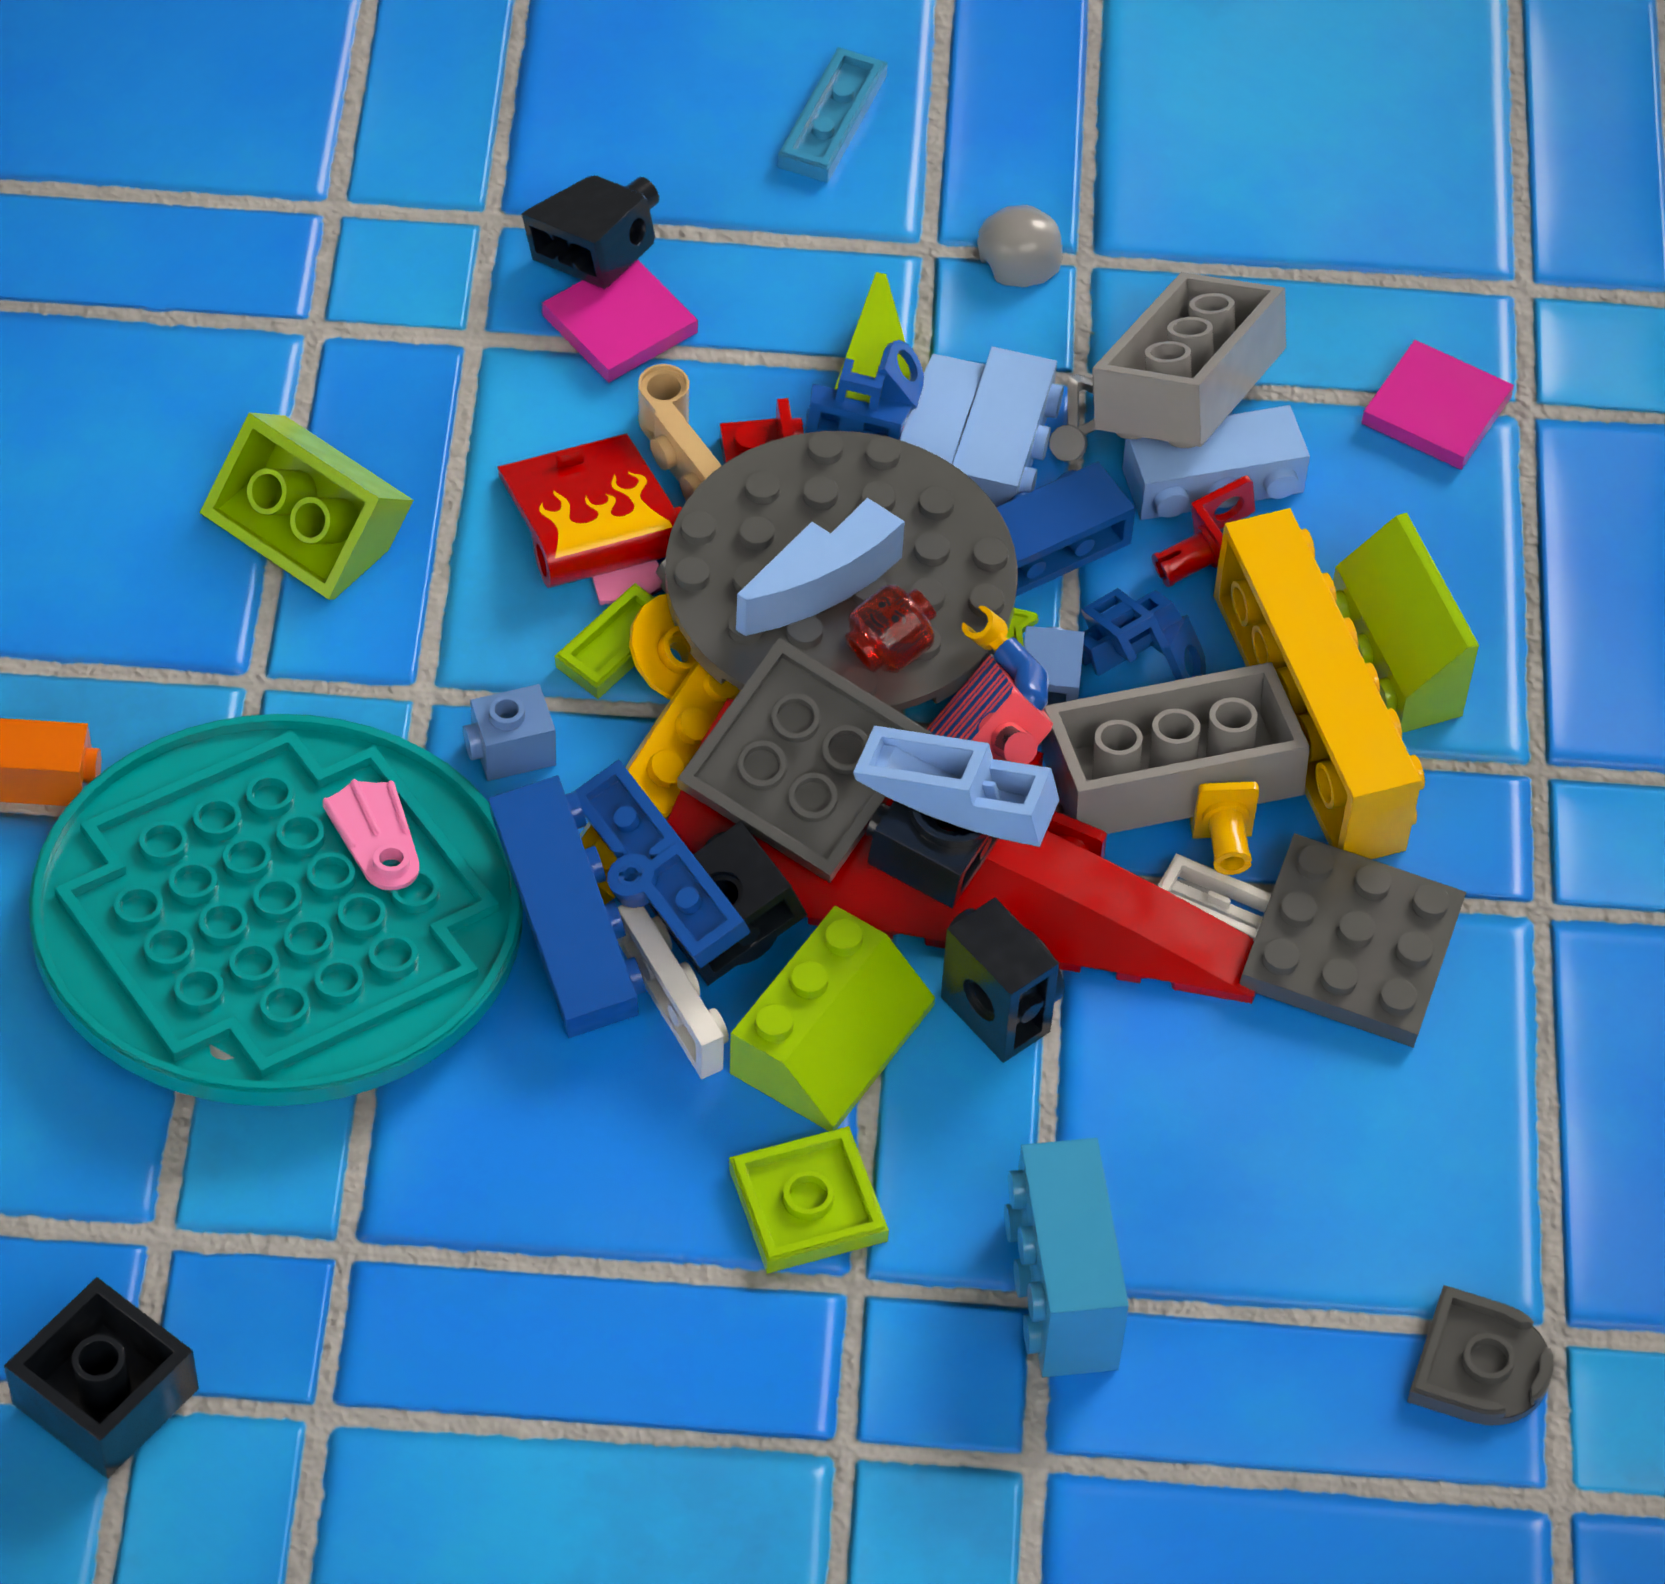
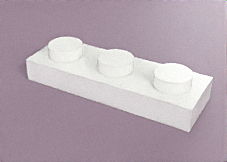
[617,905,729,1079]

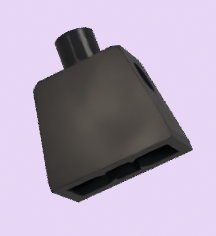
[521,175,659,289]

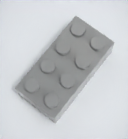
[1092,272,1286,448]
[1041,662,1310,834]

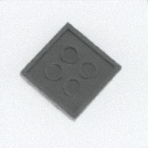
[677,638,931,883]
[1239,833,1466,1048]

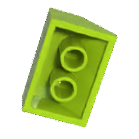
[200,412,414,600]
[1333,513,1479,733]
[730,905,935,1131]

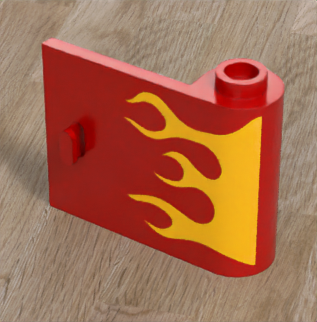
[497,433,682,588]

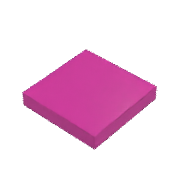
[542,259,698,383]
[1361,340,1514,470]

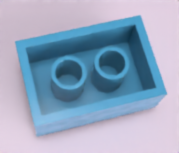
[1004,1138,1129,1377]

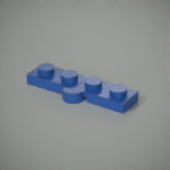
[573,759,751,969]

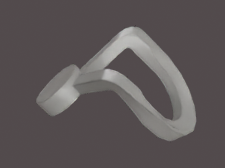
[1049,374,1096,461]

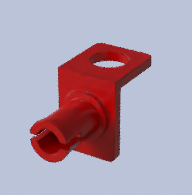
[1152,475,1255,587]

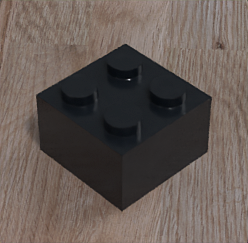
[4,1277,199,1479]

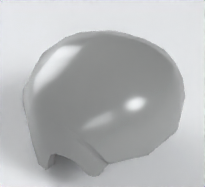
[977,205,1063,287]

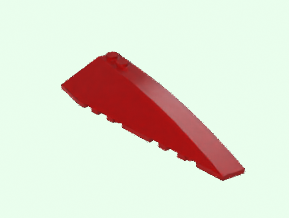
[667,698,1257,1004]

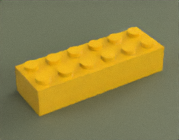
[1213,508,1425,859]

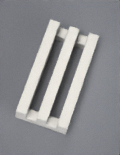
[1158,853,1271,941]

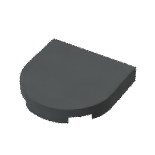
[1407,1285,1554,1425]

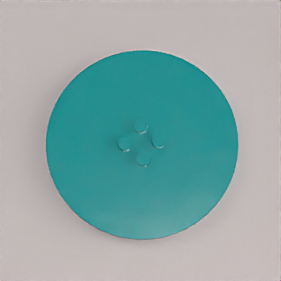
[29,714,523,1106]

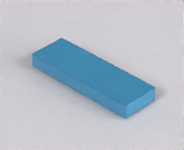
[778,47,888,183]

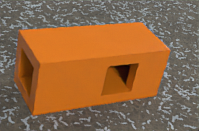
[0,718,102,806]

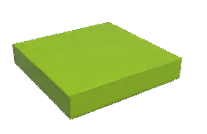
[729,1126,889,1274]

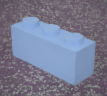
[953,346,1064,507]
[1122,405,1310,520]

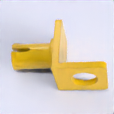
[1190,782,1259,875]

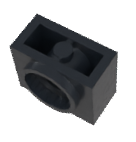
[866,801,999,909]
[648,821,808,986]
[941,897,1065,1063]

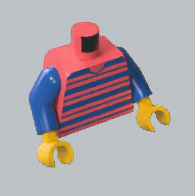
[927,606,1053,764]

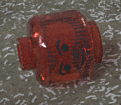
[845,585,937,673]

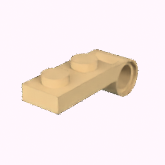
[638,364,722,501]

